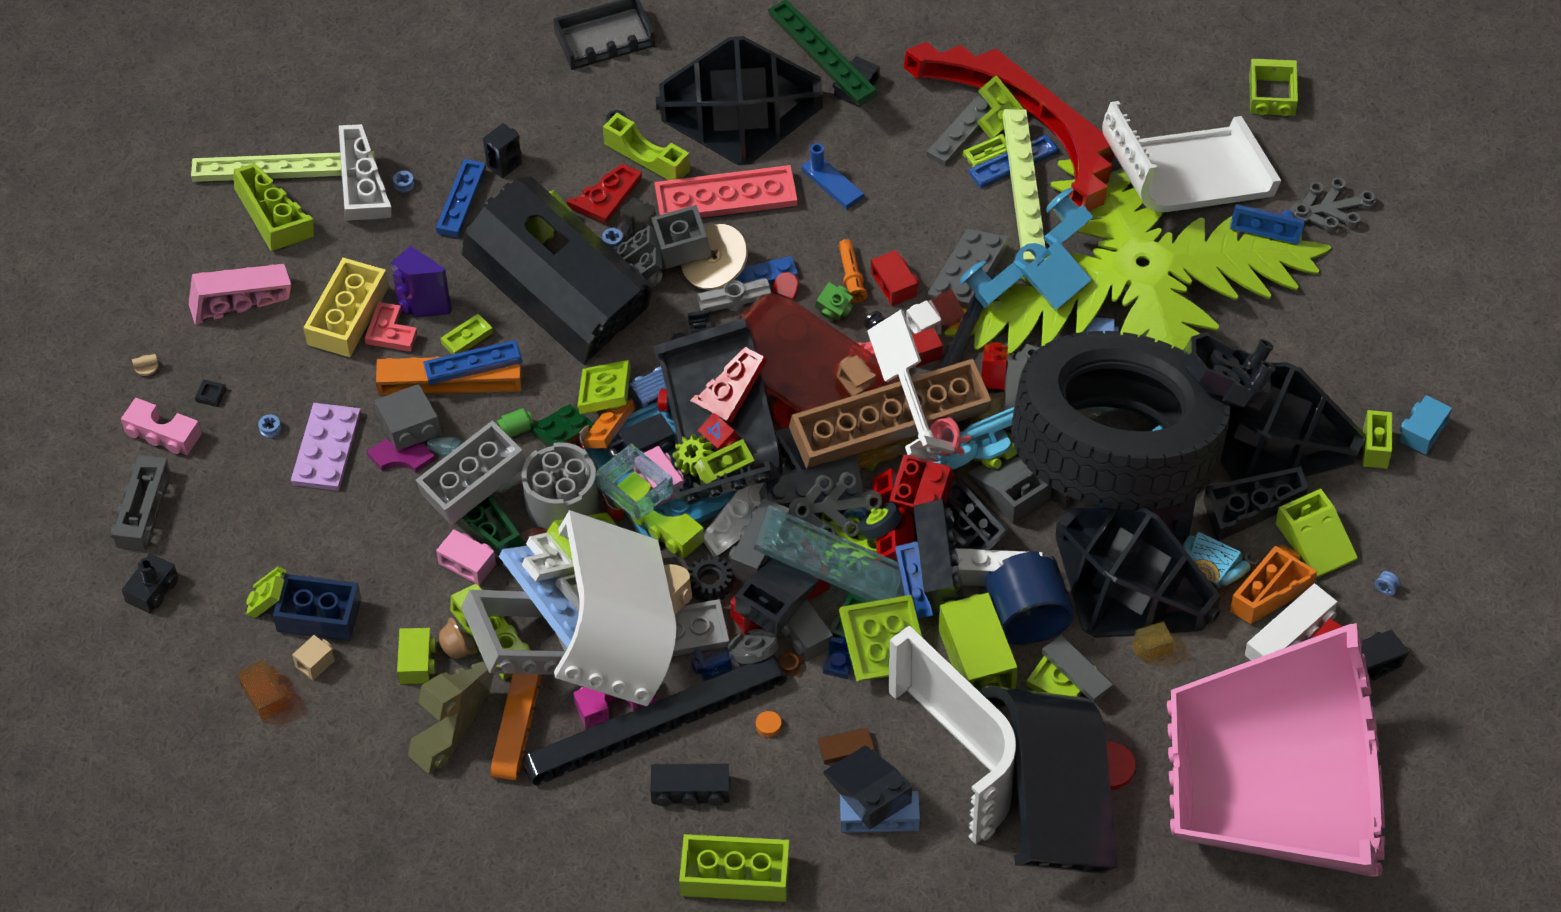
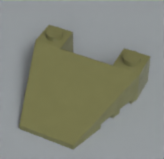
[408,661,494,774]

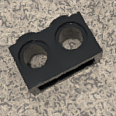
[483,123,522,179]

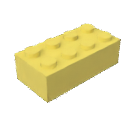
[303,258,389,357]

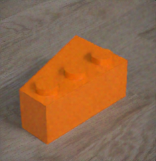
[1230,546,1317,624]

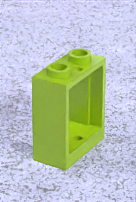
[1249,59,1298,116]

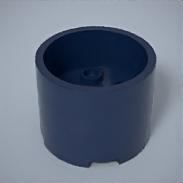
[985,552,1074,645]

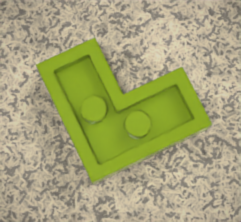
[977,75,1024,139]

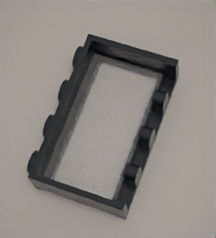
[553,0,655,70]

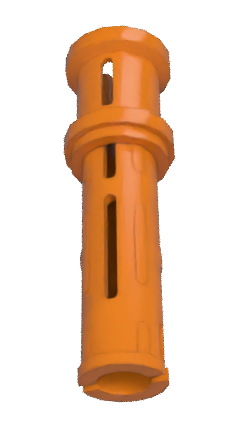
[838,239,868,303]

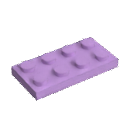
[291,403,361,491]

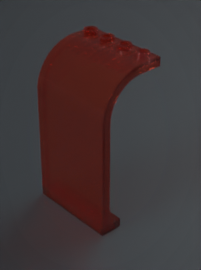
[739,294,900,412]

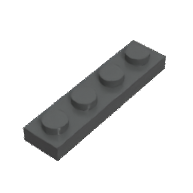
[927,95,992,166]

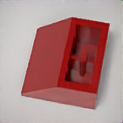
[889,455,955,513]

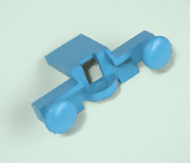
[960,188,1093,311]

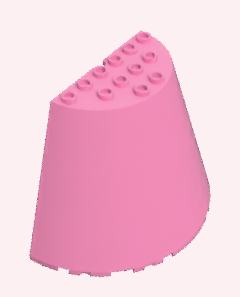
[1167,623,1385,877]

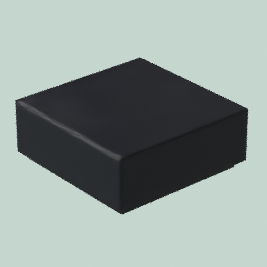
[195,379,227,407]

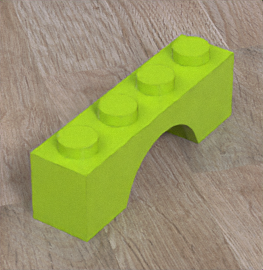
[603,113,690,180]
[613,471,704,559]

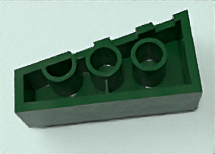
[455,495,524,558]

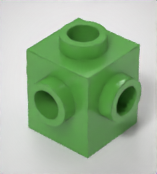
[815,282,853,322]

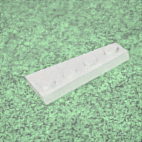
[703,483,764,558]

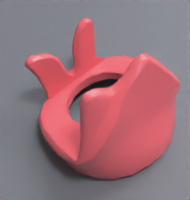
[929,417,972,457]

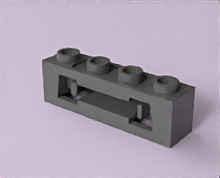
[111,455,170,551]

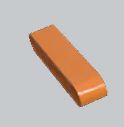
[491,674,541,781]

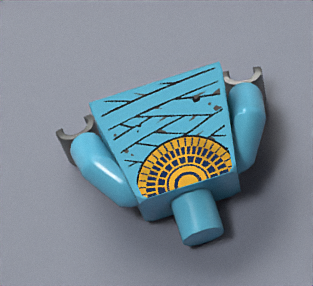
[1183,528,1259,589]

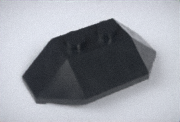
[946,471,1008,550]

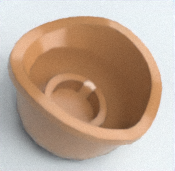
[439,617,478,659]

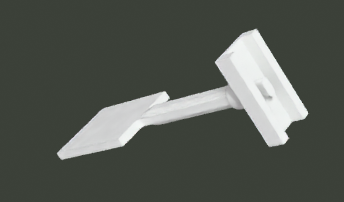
[867,310,955,462]

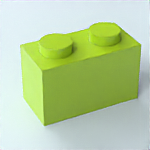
[1363,410,1392,469]
[694,439,754,484]
[397,628,436,684]

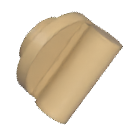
[132,354,158,376]

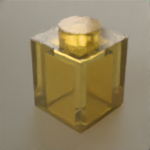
[1132,621,1174,663]

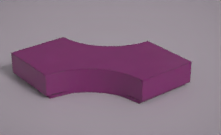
[367,439,435,473]

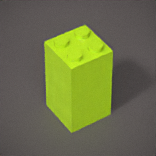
[939,593,1017,691]

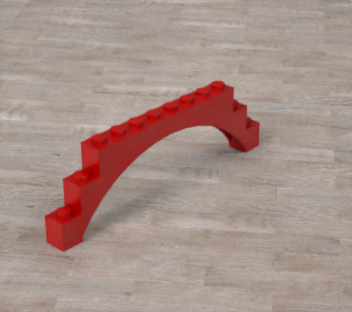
[903,41,1114,211]

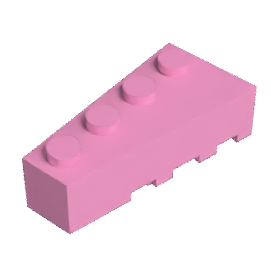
[189,264,291,325]

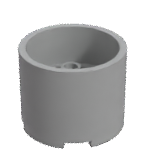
[521,443,599,533]

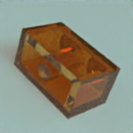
[236,659,290,722]

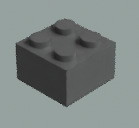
[652,205,711,269]

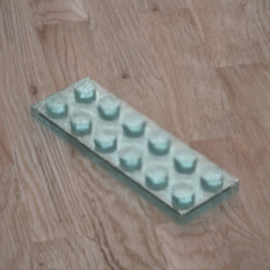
[753,505,901,602]

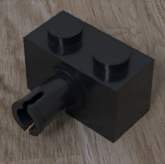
[122,553,178,614]

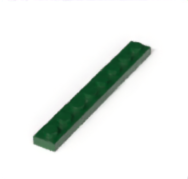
[768,0,878,107]

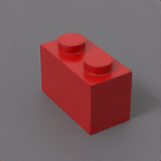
[871,250,919,306]
[981,342,1008,390]

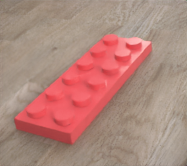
[655,165,797,218]

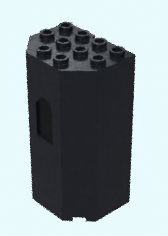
[462,176,654,365]

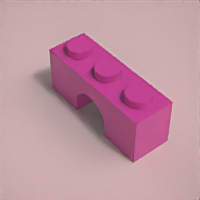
[573,687,657,729]

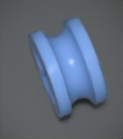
[393,171,414,193]
[602,228,623,250]
[258,414,281,438]
[1375,571,1401,596]

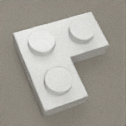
[521,533,574,582]

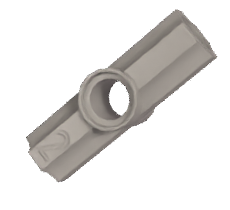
[698,278,771,312]

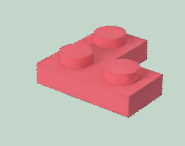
[365,302,418,352]

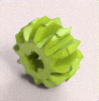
[673,434,714,477]

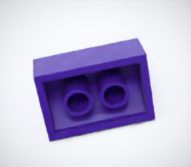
[391,246,452,317]

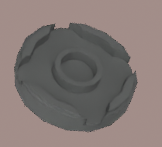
[728,629,779,664]

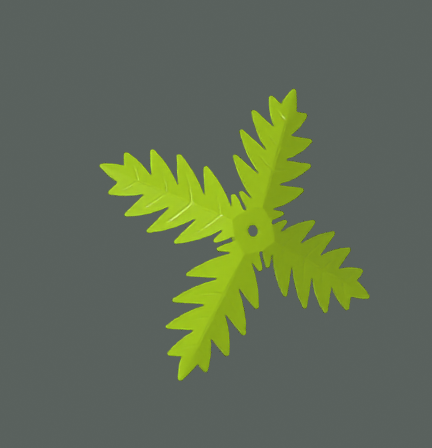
[944,159,1331,355]

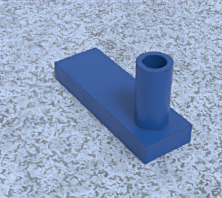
[801,143,864,210]
[1230,204,1305,244]
[895,541,936,619]

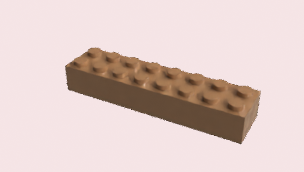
[789,359,991,469]

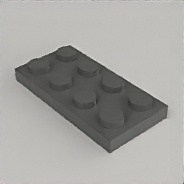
[927,228,1010,308]

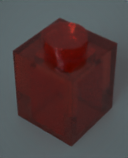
[928,289,965,328]

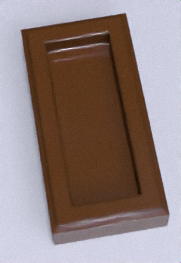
[818,728,874,764]

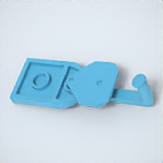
[901,407,1014,470]

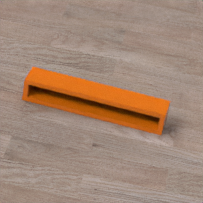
[376,356,522,395]

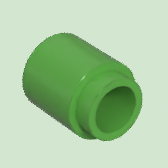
[496,408,534,438]

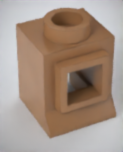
[836,355,876,396]

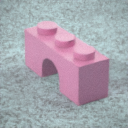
[121,397,202,455]

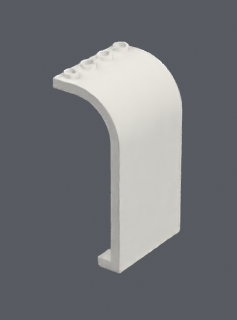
[1102,101,1281,212]
[554,510,676,706]
[889,626,1016,844]

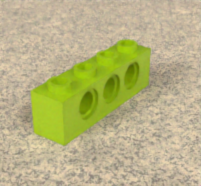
[450,583,531,680]

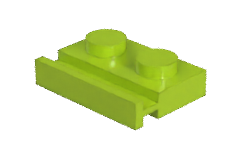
[246,566,287,618]

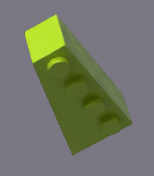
[234,163,314,251]

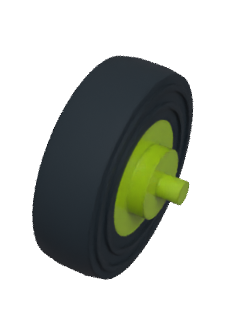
[858,503,902,540]

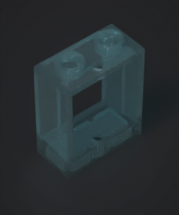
[595,443,673,521]

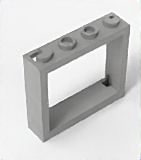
[461,590,567,675]

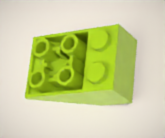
[1276,489,1358,578]

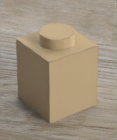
[292,635,335,681]

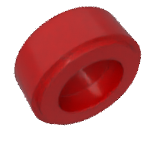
[657,388,671,413]

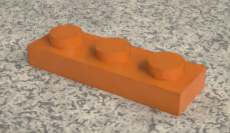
[583,400,635,448]

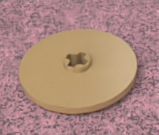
[681,224,748,290]

